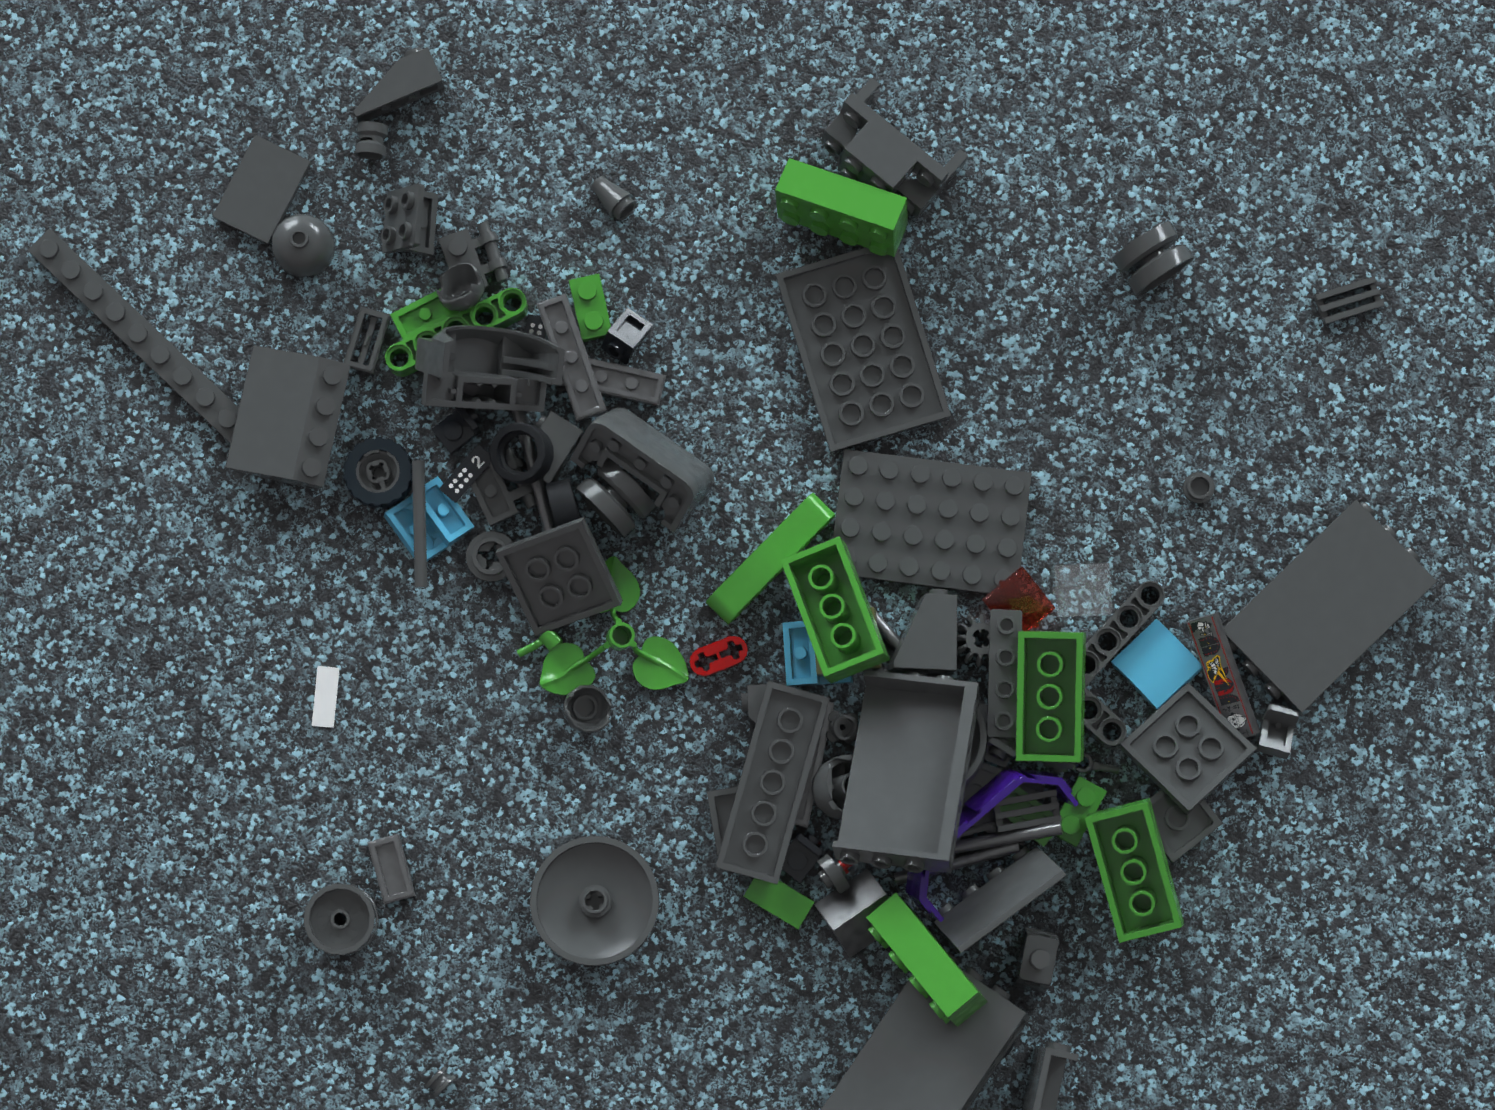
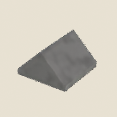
[814,869,889,958]

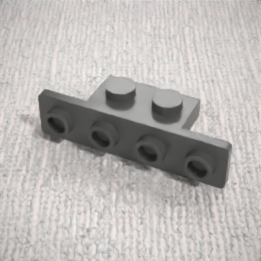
[987,609,1022,738]

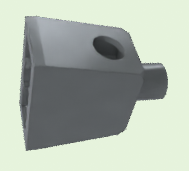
[1013,927,1059,993]

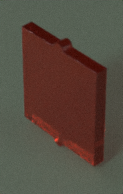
[982,566,1055,631]

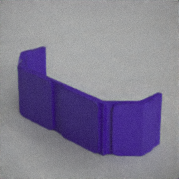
[906,768,1079,922]

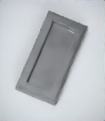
[367,834,416,904]

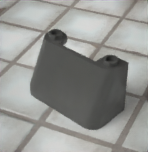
[570,407,715,532]

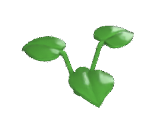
[539,556,689,695]

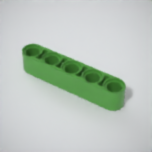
[385,288,528,377]
[705,493,836,625]

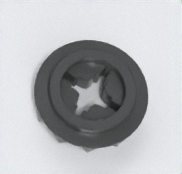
[466,531,513,582]

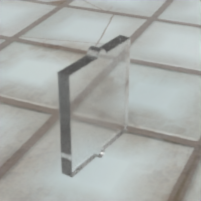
[1052,563,1114,618]

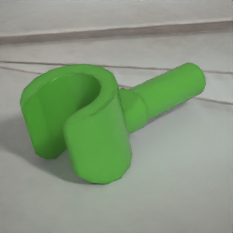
[517,631,563,657]

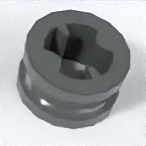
[424,1066,456,1098]

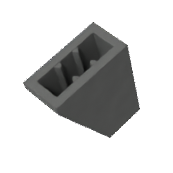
[887,589,957,675]

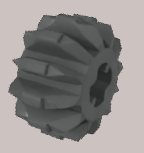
[957,613,990,667]

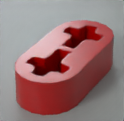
[690,636,748,677]

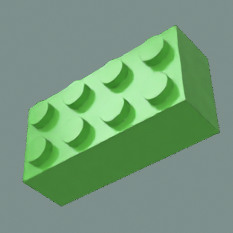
[775,158,908,257]
[780,536,890,684]
[1016,631,1086,763]
[1085,798,1184,943]
[866,893,988,1027]

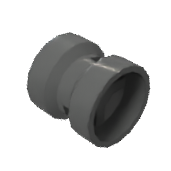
[355,121,388,160]

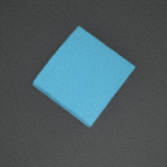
[384,476,475,562]
[1111,619,1202,710]
[782,621,853,686]

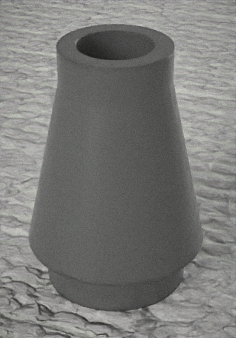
[591,176,636,221]

